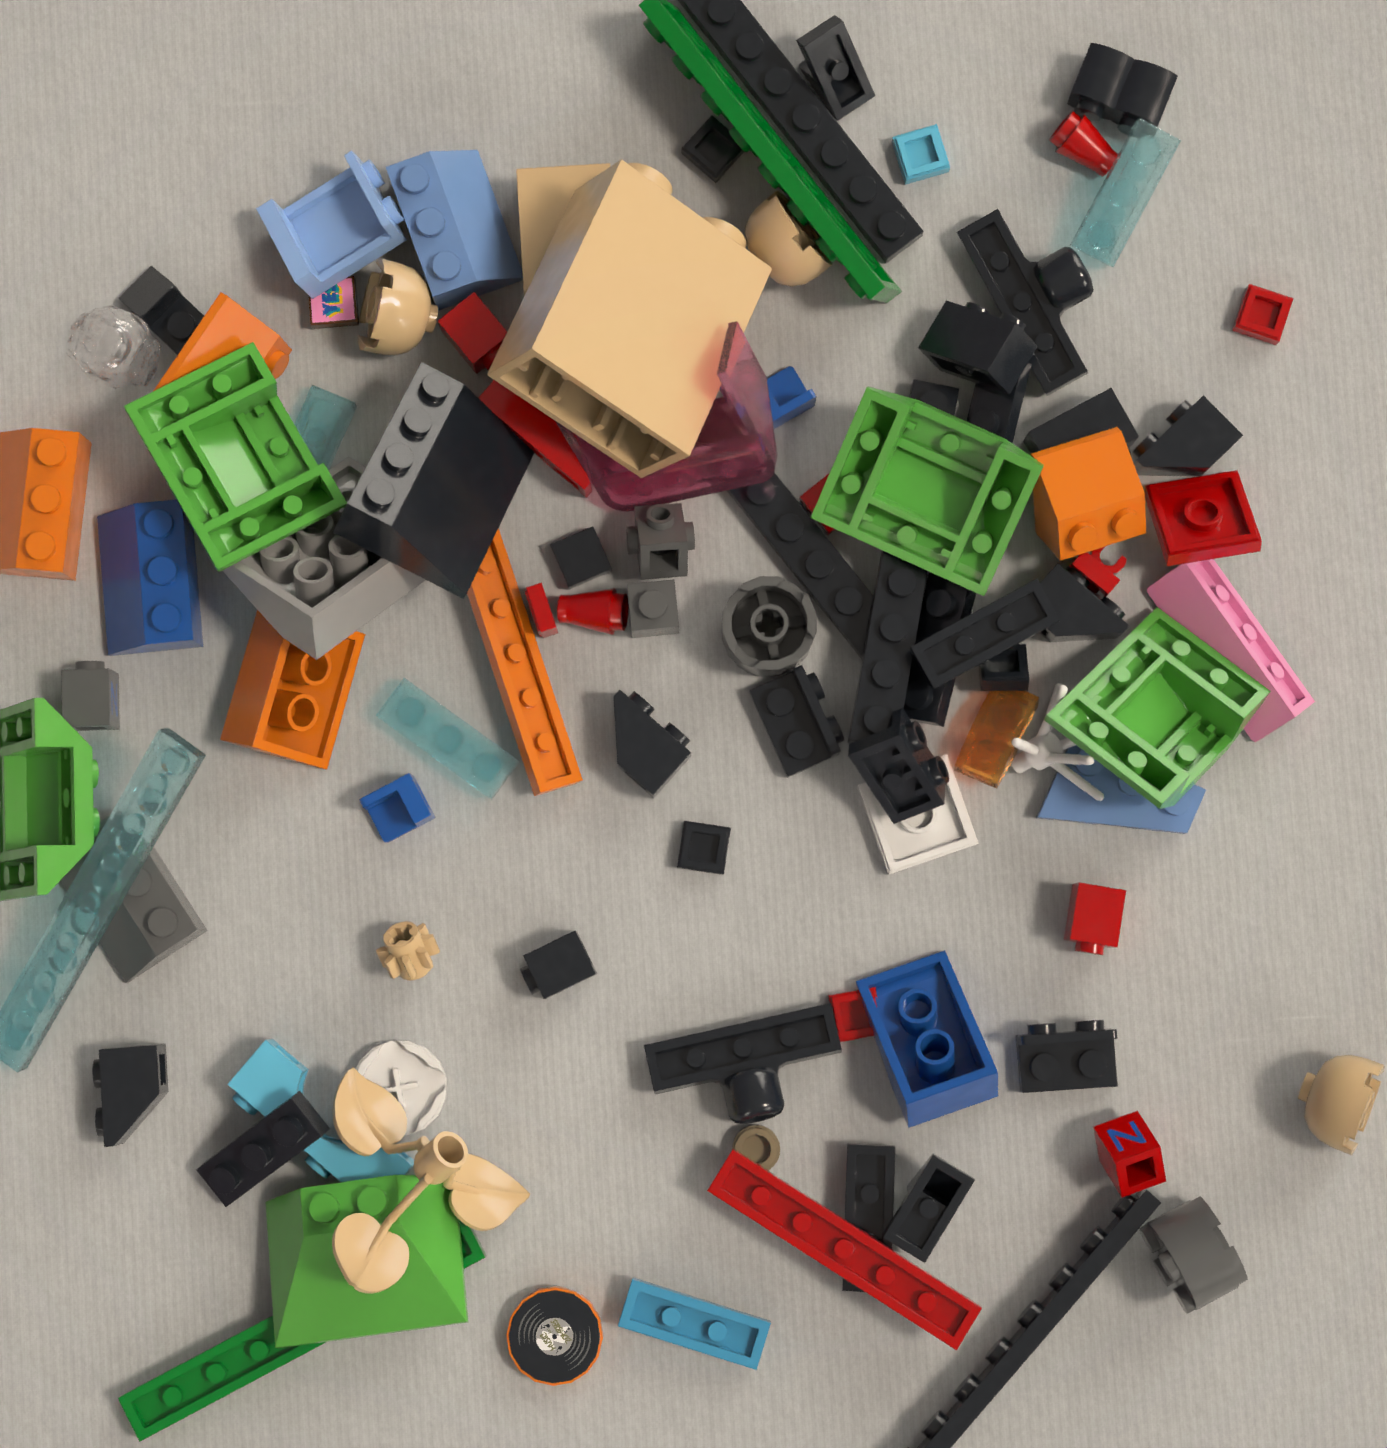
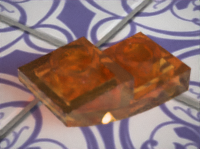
[954,691,1039,789]

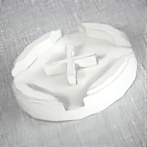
[356,1041,447,1135]

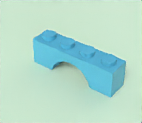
[228,1039,414,1182]

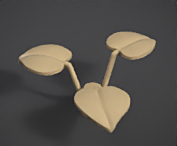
[332,1067,530,1294]

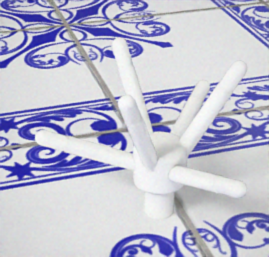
[1011,683,1104,801]

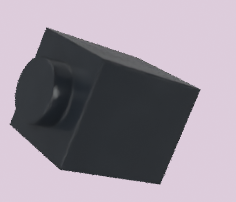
[520,931,597,999]

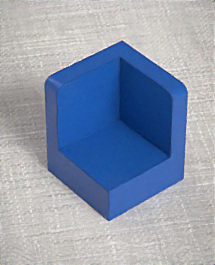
[743,366,817,433]
[359,773,436,843]

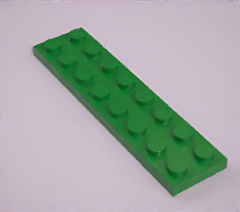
[639,0,902,303]

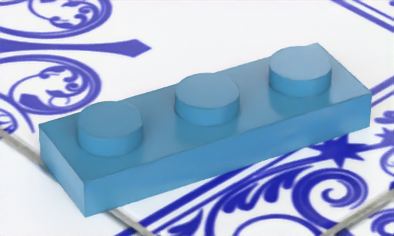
[618,1277,771,1370]

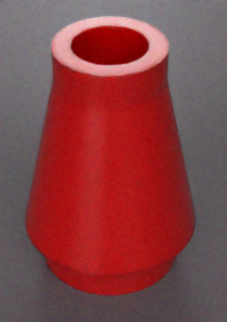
[1049,111,1120,177]
[557,588,629,635]

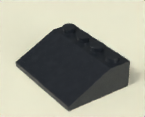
[333,362,535,599]

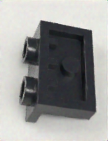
[749,665,845,778]
[848,708,949,824]
[1016,1020,1118,1093]

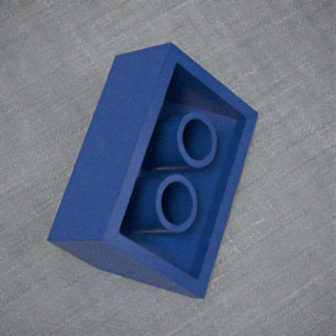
[97,499,203,656]

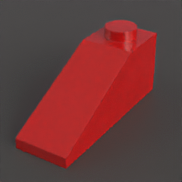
[478,380,592,498]

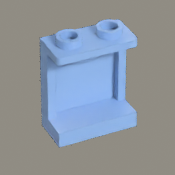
[256,150,407,299]

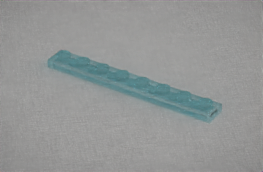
[0,727,206,1073]

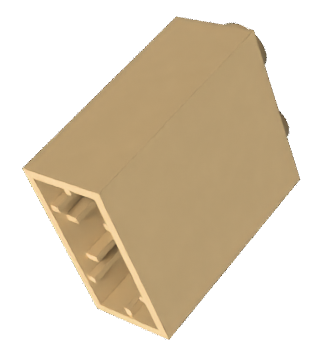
[487,159,772,478]

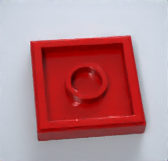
[1145,470,1262,566]

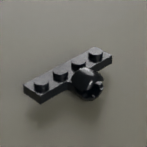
[957,209,1094,396]
[644,1003,842,1124]

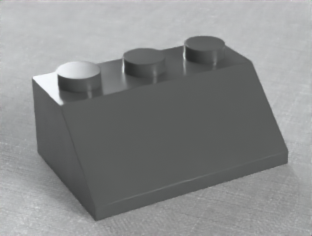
[60,809,208,983]

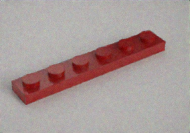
[707,1149,982,1351]

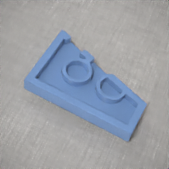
[1036,745,1206,834]

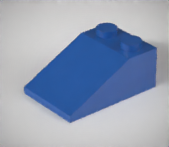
[856,950,998,1128]

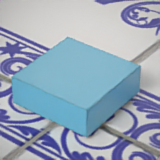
[892,124,950,185]

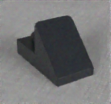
[796,15,875,121]
[119,266,204,355]
[883,1153,975,1263]

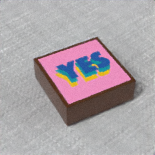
[308,276,359,329]

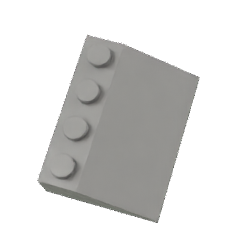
[222,457,425,660]

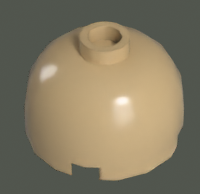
[745,191,833,287]
[358,259,438,355]
[1298,1055,1385,1155]

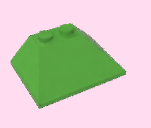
[124,342,347,572]
[811,386,1044,596]
[1044,607,1271,809]
[0,698,100,902]
[265,1175,469,1348]

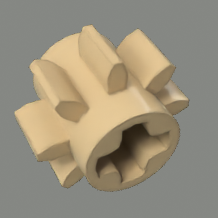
[376,921,440,981]

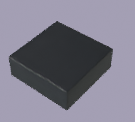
[681,115,745,183]
[550,526,612,590]
[979,644,1030,691]
[677,821,731,875]

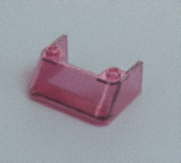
[555,321,778,512]

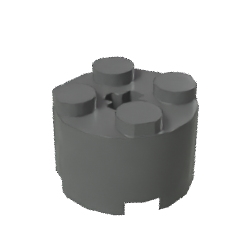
[722,576,817,676]
[1139,1196,1248,1314]

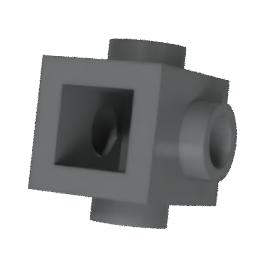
[626,503,695,580]

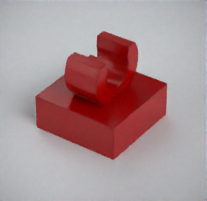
[1070,546,1127,600]

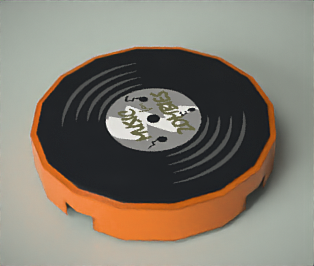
[506,1286,603,1386]

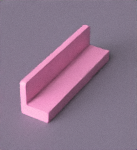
[1147,559,1315,742]

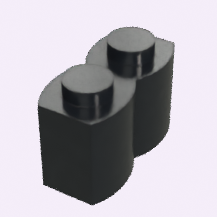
[1067,43,1178,138]

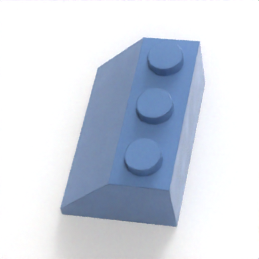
[386,150,523,311]

